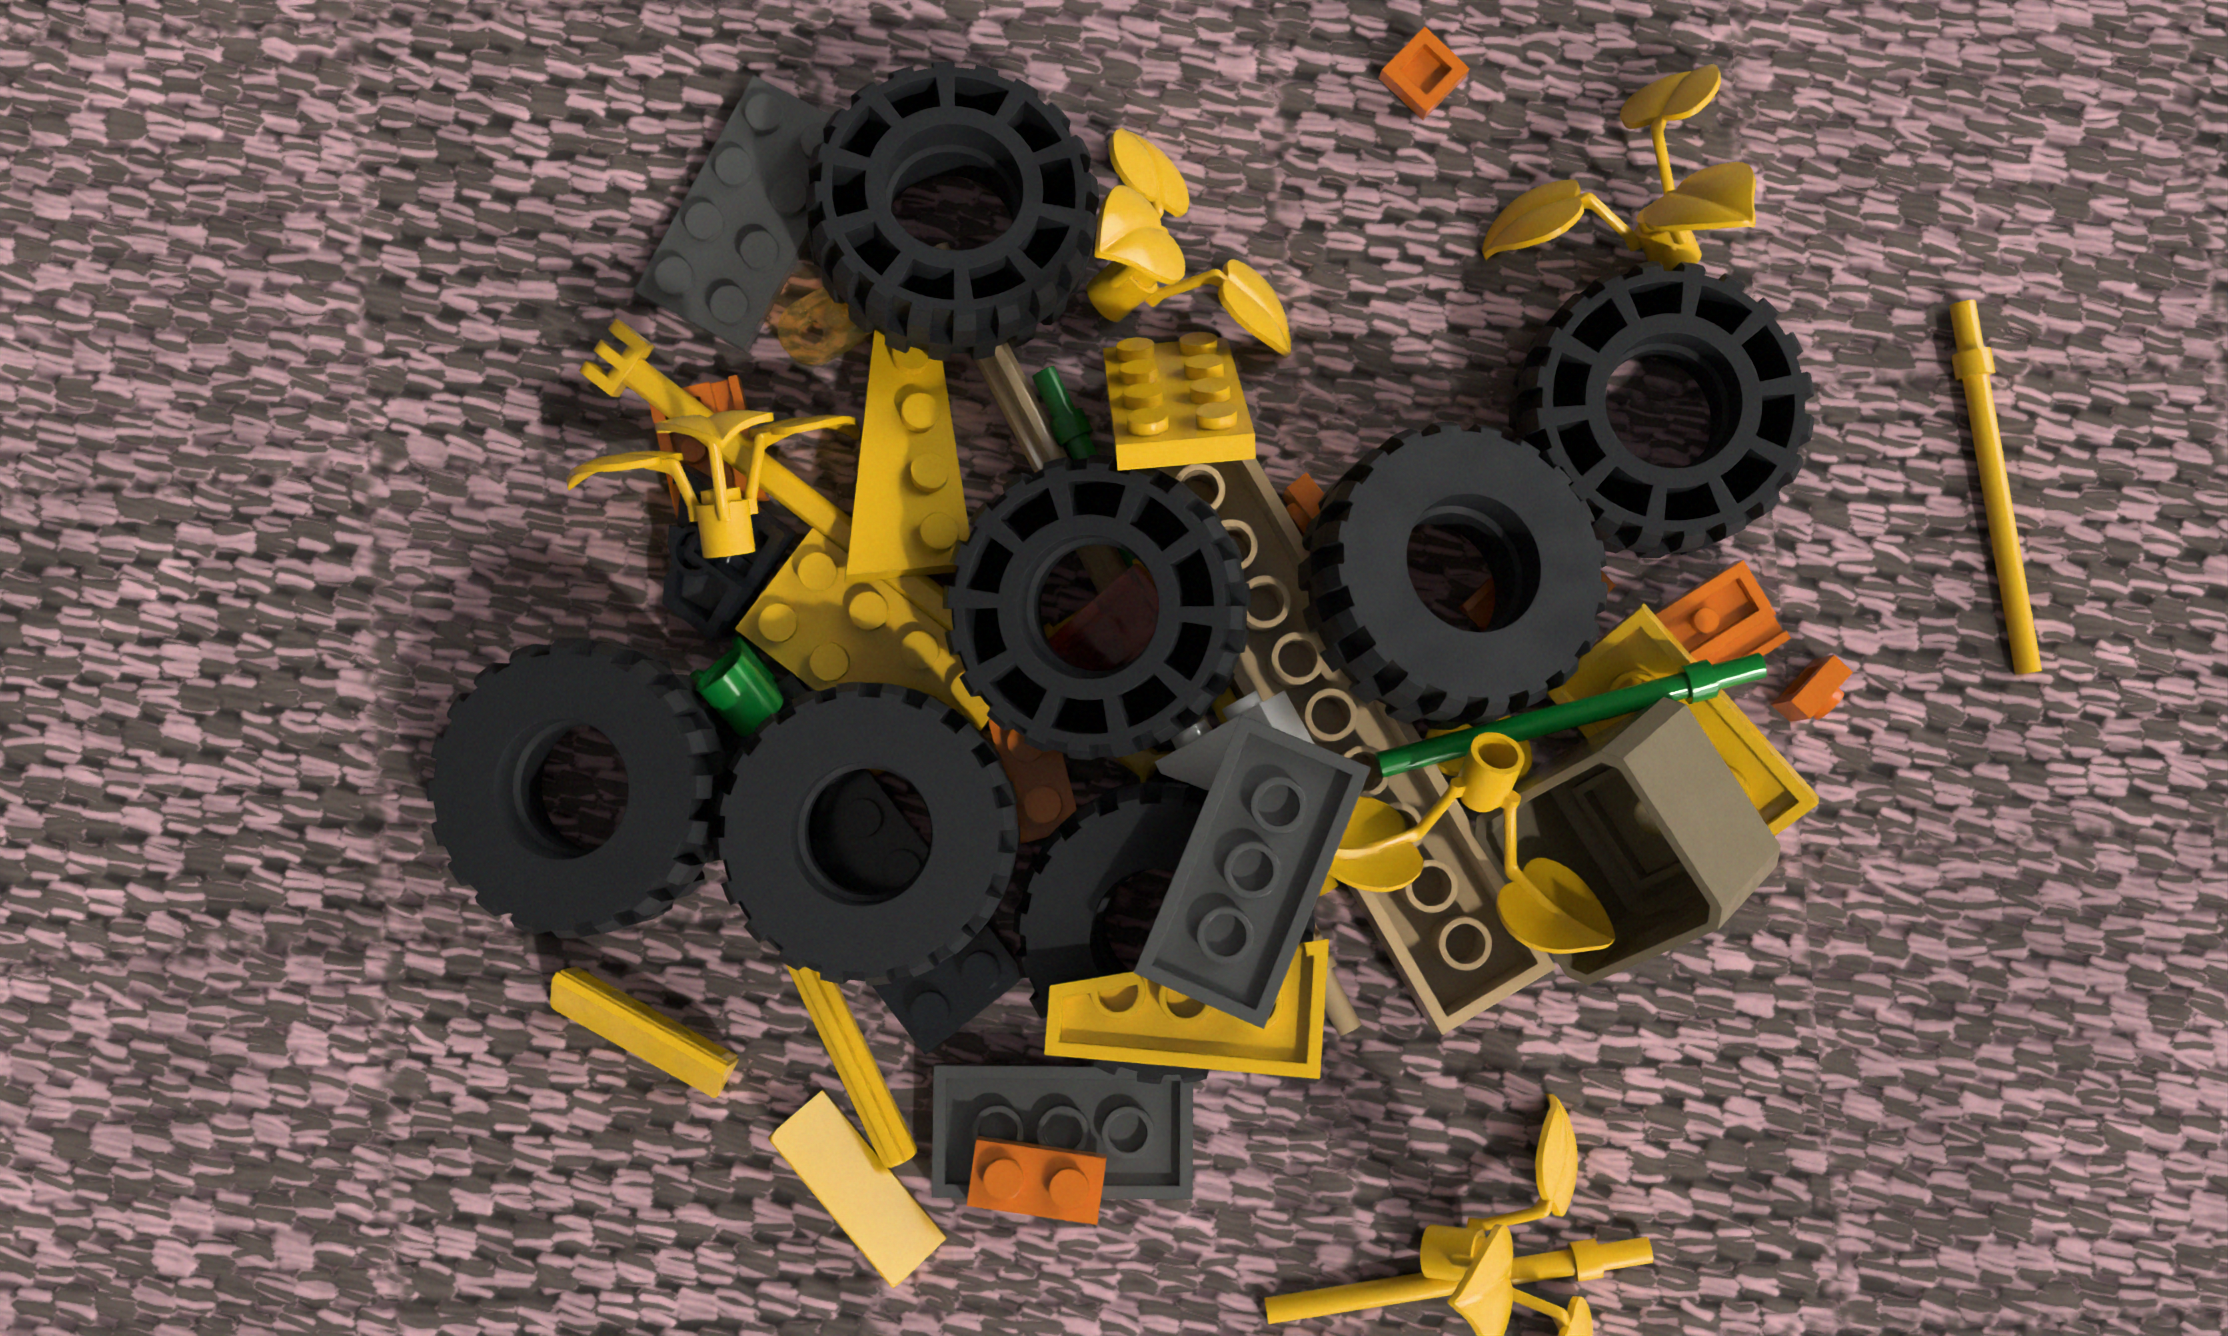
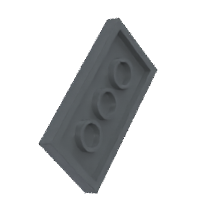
[634,75,832,354]
[1134,715,1371,1029]
[932,1063,1193,1200]

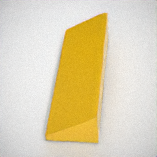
[550,966,739,1098]
[768,1089,947,1288]

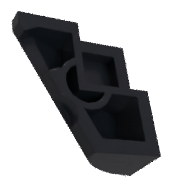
[662,464,796,641]

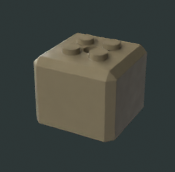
[1475,697,1781,985]

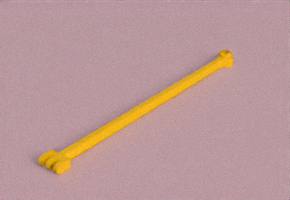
[579,318,1186,783]

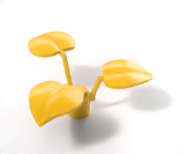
[1482,64,1756,271]
[1086,127,1291,359]
[566,410,860,558]
[1328,715,1615,954]
[1420,1094,1593,1336]

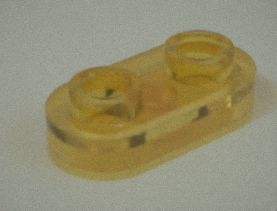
[778,286,876,366]

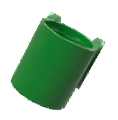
[689,634,784,737]

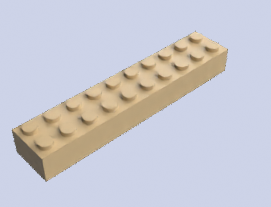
[1155,459,1556,1035]

